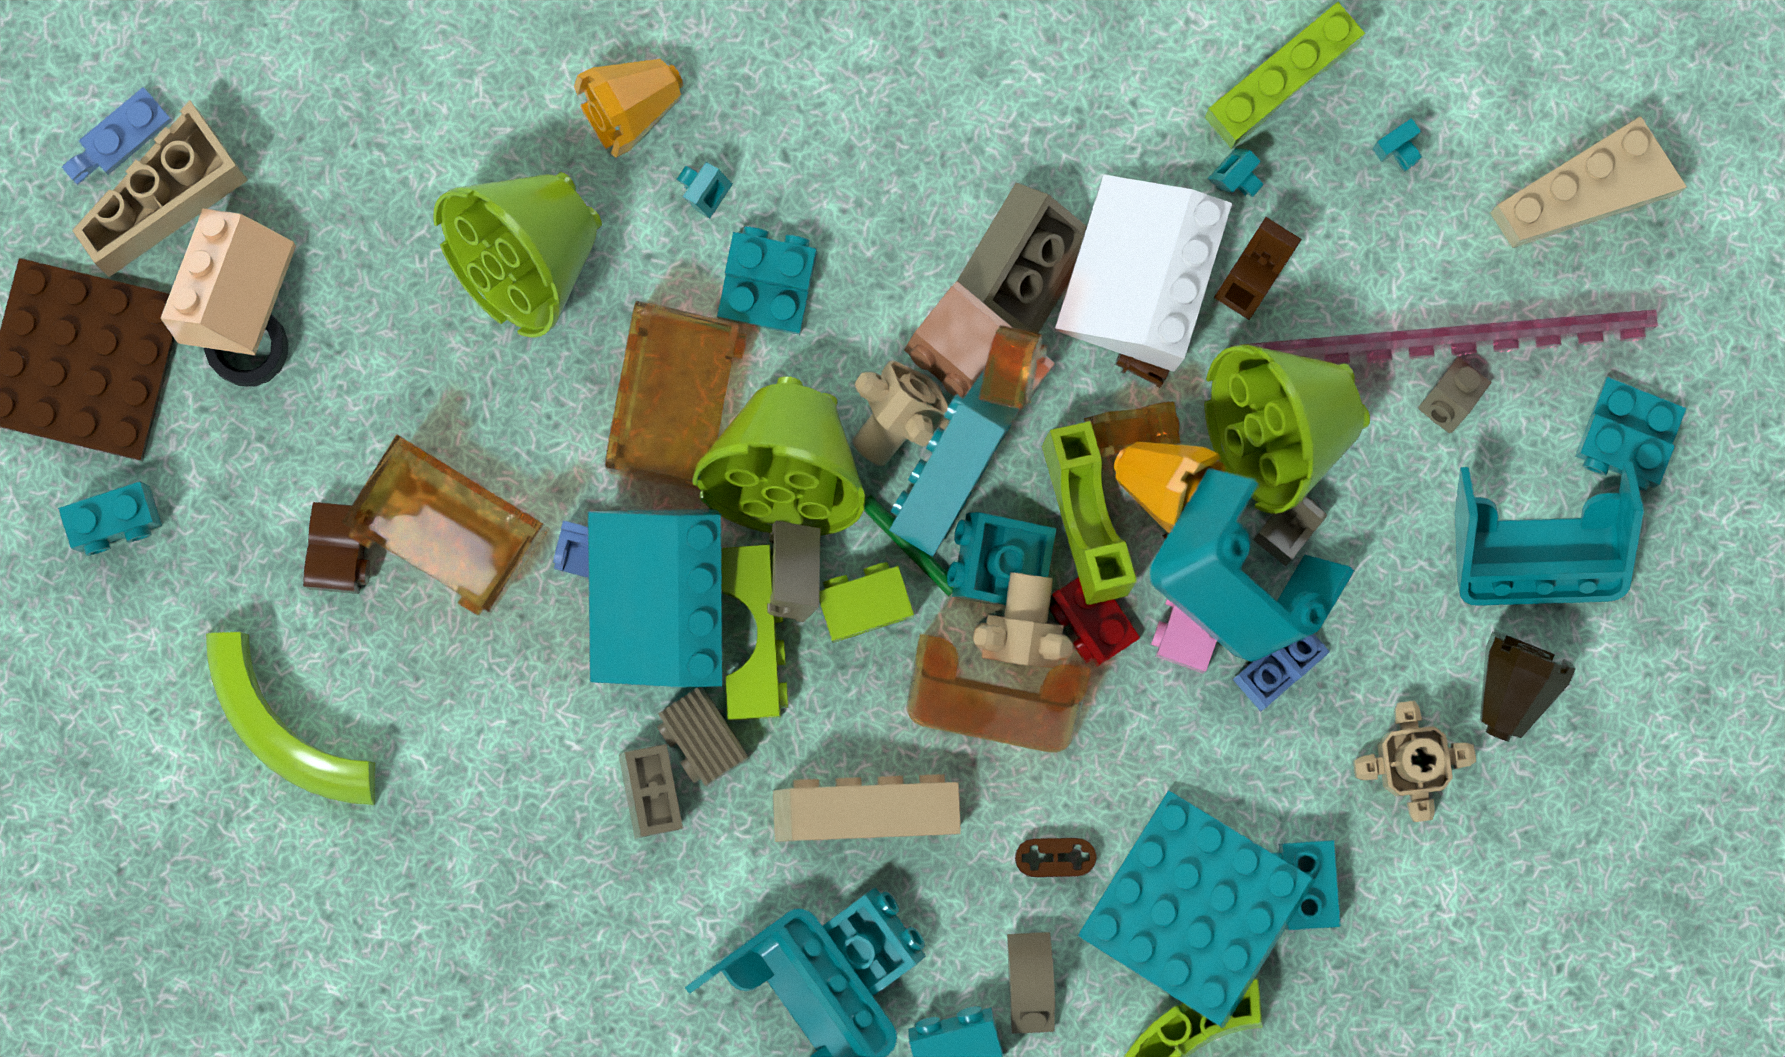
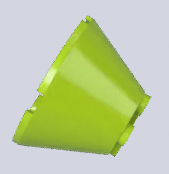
[433,172,602,338]
[1204,344,1370,514]
[693,376,865,536]

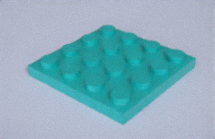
[1077,790,1315,1028]

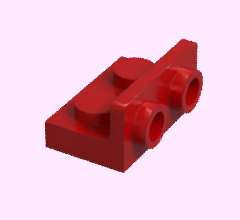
[1049,577,1140,667]

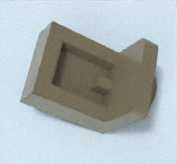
[1418,356,1492,433]
[1253,496,1327,566]

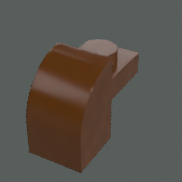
[1214,217,1302,320]

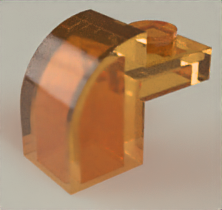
[979,325,1048,409]
[1084,401,1181,459]

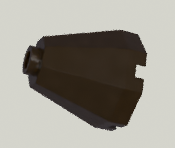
[1480,631,1576,742]

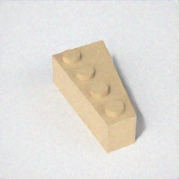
[72,100,248,277]
[1490,116,1687,248]
[773,774,961,842]

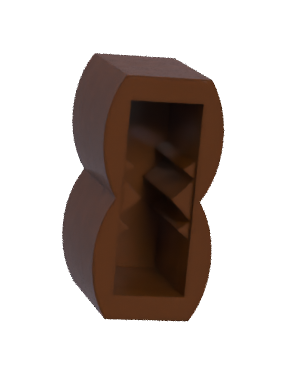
[303,502,375,594]

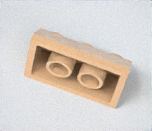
[161,208,296,355]

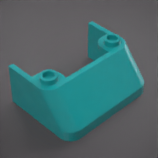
[1454,462,1644,606]
[1150,468,1355,661]
[684,909,897,1057]

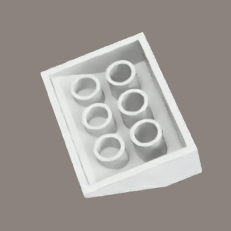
[1054,175,1232,372]

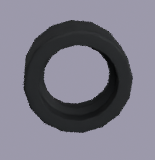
[204,314,289,387]

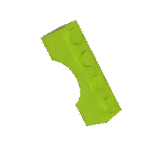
[1204,2,1365,150]
[1041,421,1137,605]
[721,545,788,721]

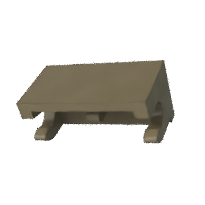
[767,521,820,622]
[618,744,683,839]

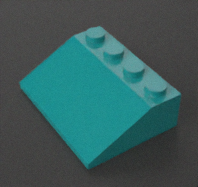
[588,509,722,687]

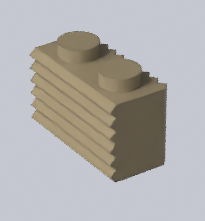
[657,687,749,786]

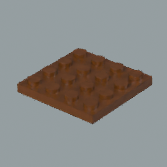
[0,258,175,462]

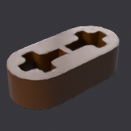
[1015,838,1097,877]

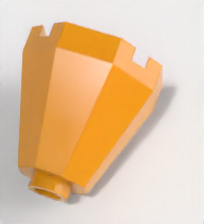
[574,59,683,158]
[1114,442,1226,533]

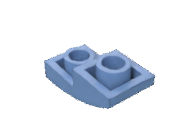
[1233,634,1330,712]

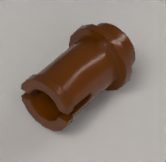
[1115,353,1170,388]

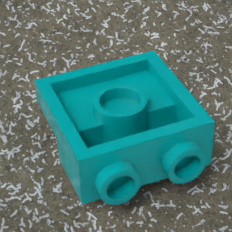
[717,226,817,335]
[1575,377,1687,491]
[947,512,1057,606]
[822,887,926,996]

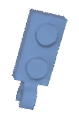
[62,87,172,185]

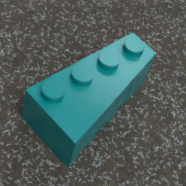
[889,366,1030,557]

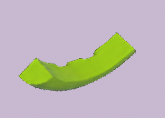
[206,632,375,805]
[1124,979,1263,1057]

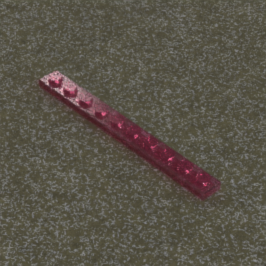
[1230,309,1658,365]

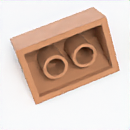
[904,281,1055,414]

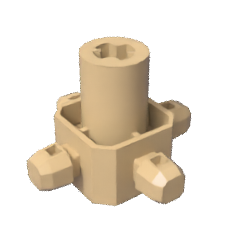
[852,360,950,466]
[973,572,1073,669]
[1353,701,1476,822]

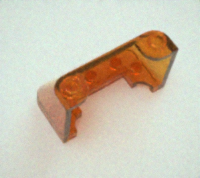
[605,300,747,491]
[342,434,550,616]
[906,633,1091,753]

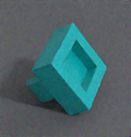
[1372,118,1422,172]
[1207,148,1264,197]
[676,162,733,219]

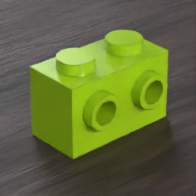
[819,562,914,643]

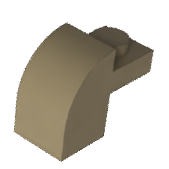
[1007,932,1055,1034]

